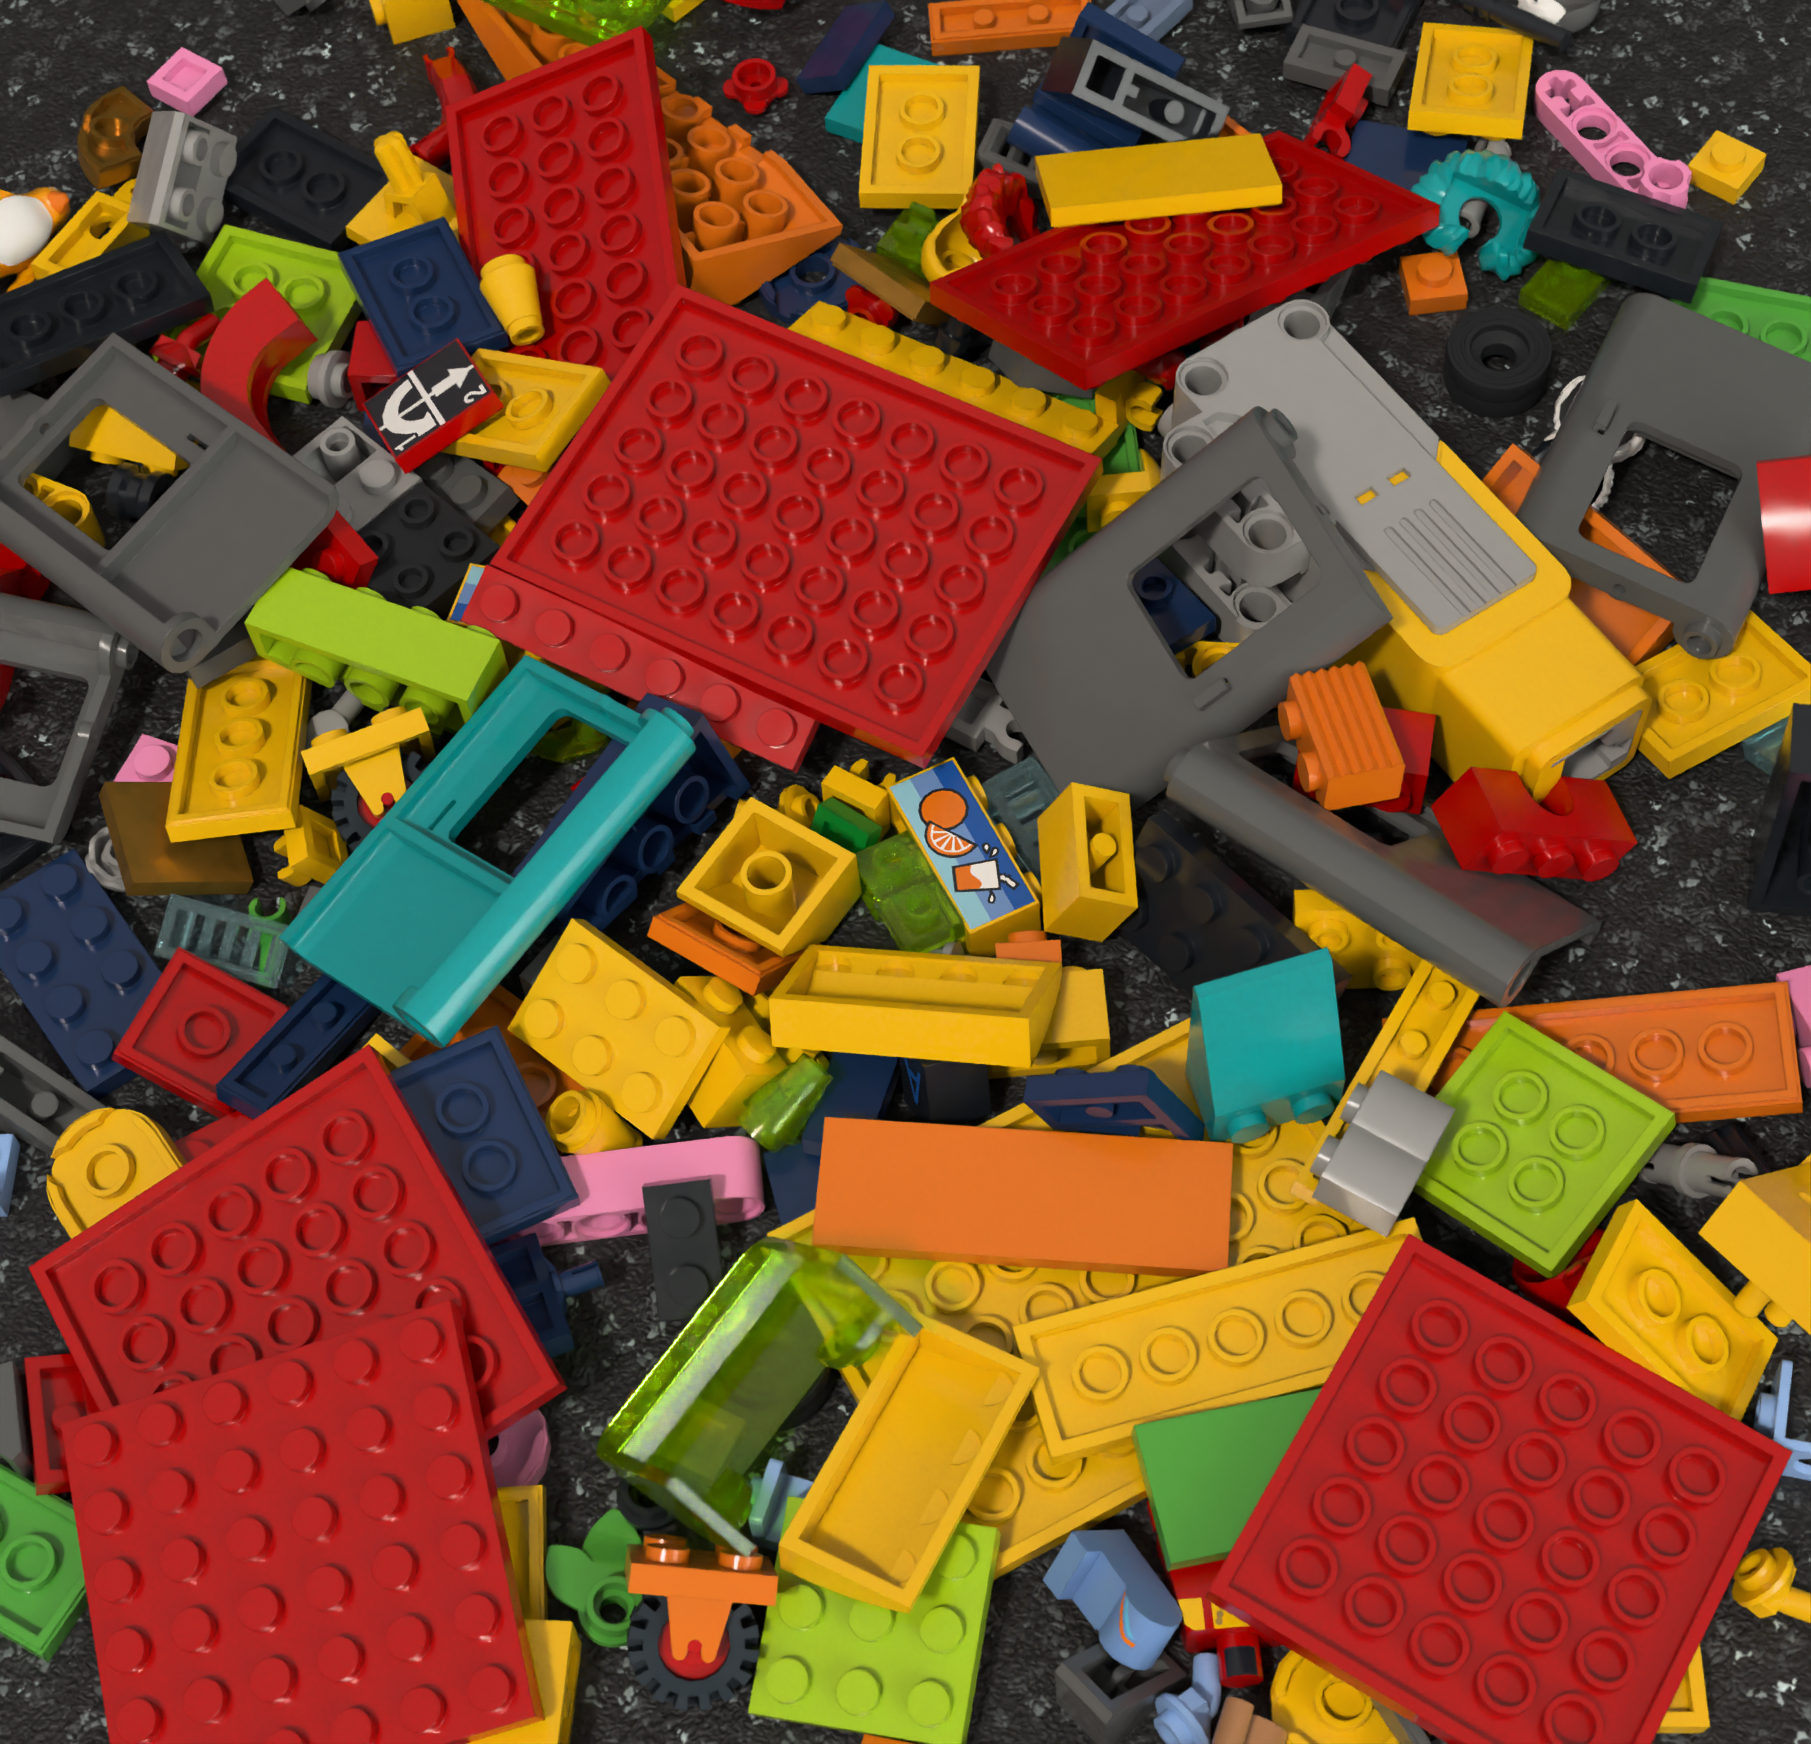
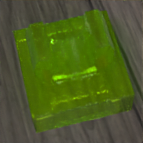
[876,201,939,280]

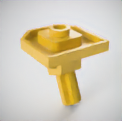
[346,131,459,245]

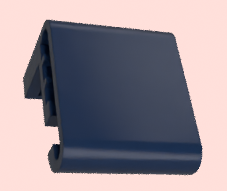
[1006,1,1186,159]

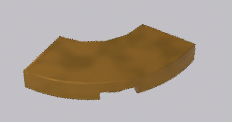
[77,86,153,190]

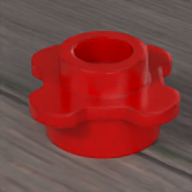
[723,58,789,114]
[845,285,899,328]

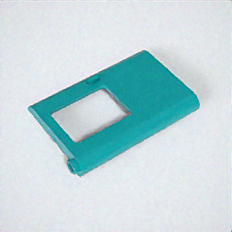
[278,655,696,1049]

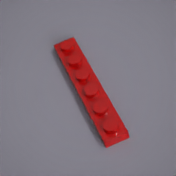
[460,565,821,774]

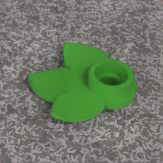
[545,1508,643,1648]

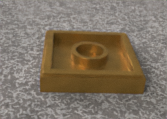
[830,243,951,328]
[99,782,254,896]

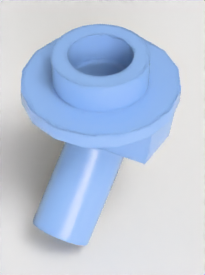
[1154,1653,1221,1744]

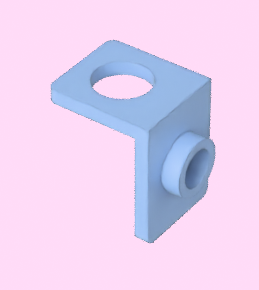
[1754,1359,1811,1481]

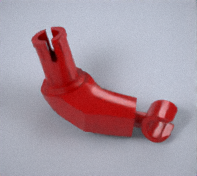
[409,46,479,169]

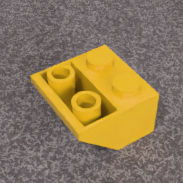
[674,976,829,1128]

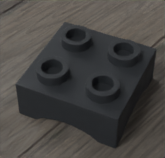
[358,482,500,621]

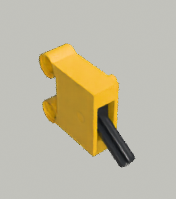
[1698,1124,1811,1335]

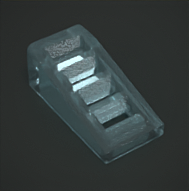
[982,756,1060,886]
[154,893,289,988]

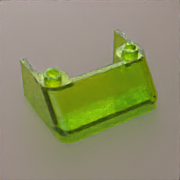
[596,1236,923,1558]

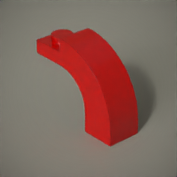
[200,277,318,453]

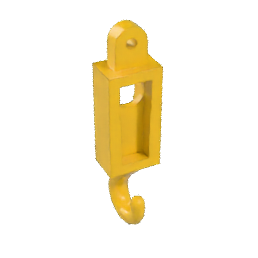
[31,179,150,280]

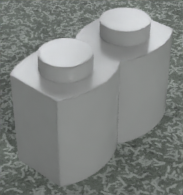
[1309,1070,1455,1237]

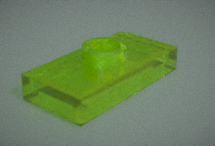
[1518,260,1612,331]

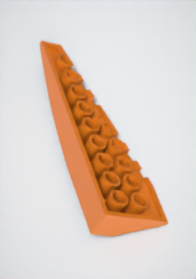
[457,0,843,305]

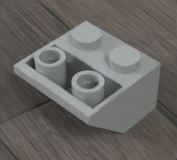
[126,111,238,246]
[292,416,422,533]

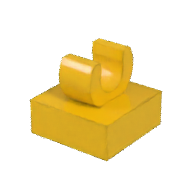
[1095,370,1163,439]
[821,758,896,844]
[273,804,348,887]

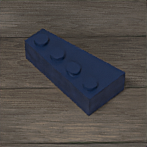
[511,693,751,937]

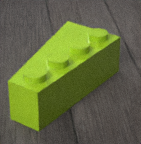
[244,567,510,740]

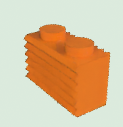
[1278,661,1405,811]

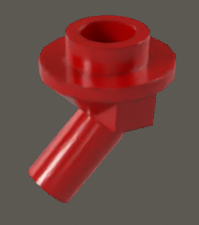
[149,313,221,382]

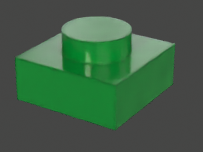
[810,797,883,882]

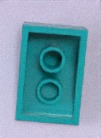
[1185,948,1345,1143]

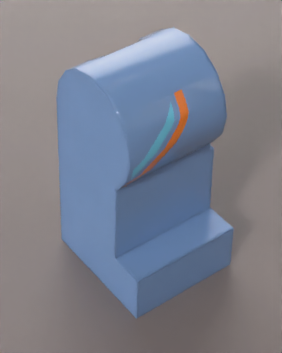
[1042,1530,1182,1670]

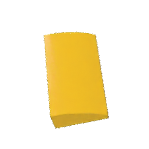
[769,944,1062,1068]
[778,1310,1040,1614]

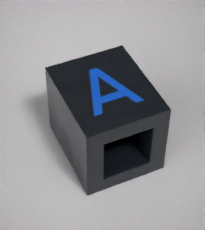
[899,1057,992,1126]

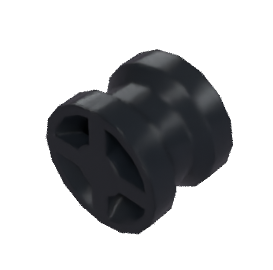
[106,462,175,522]

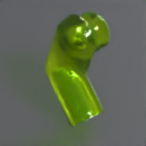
[529,717,607,764]

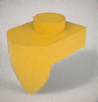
[1085,449,1161,532]

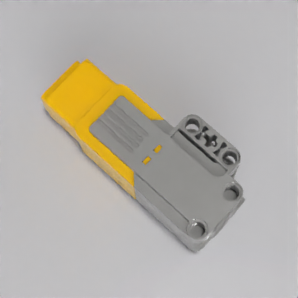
[1157,299,1652,804]

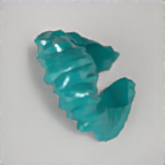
[1410,148,1541,281]

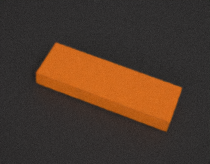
[928,0,1091,57]

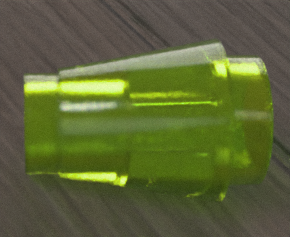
[737,1052,833,1154]

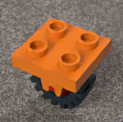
[624,1534,778,1711]

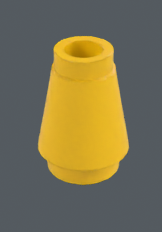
[479,254,545,346]
[545,1090,643,1155]

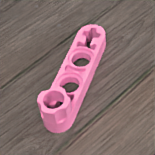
[1533,70,1692,209]

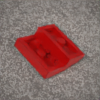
[1756,454,1811,594]

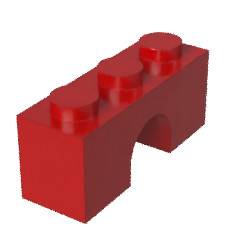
[1431,767,1638,882]

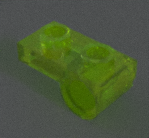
[855,830,966,953]

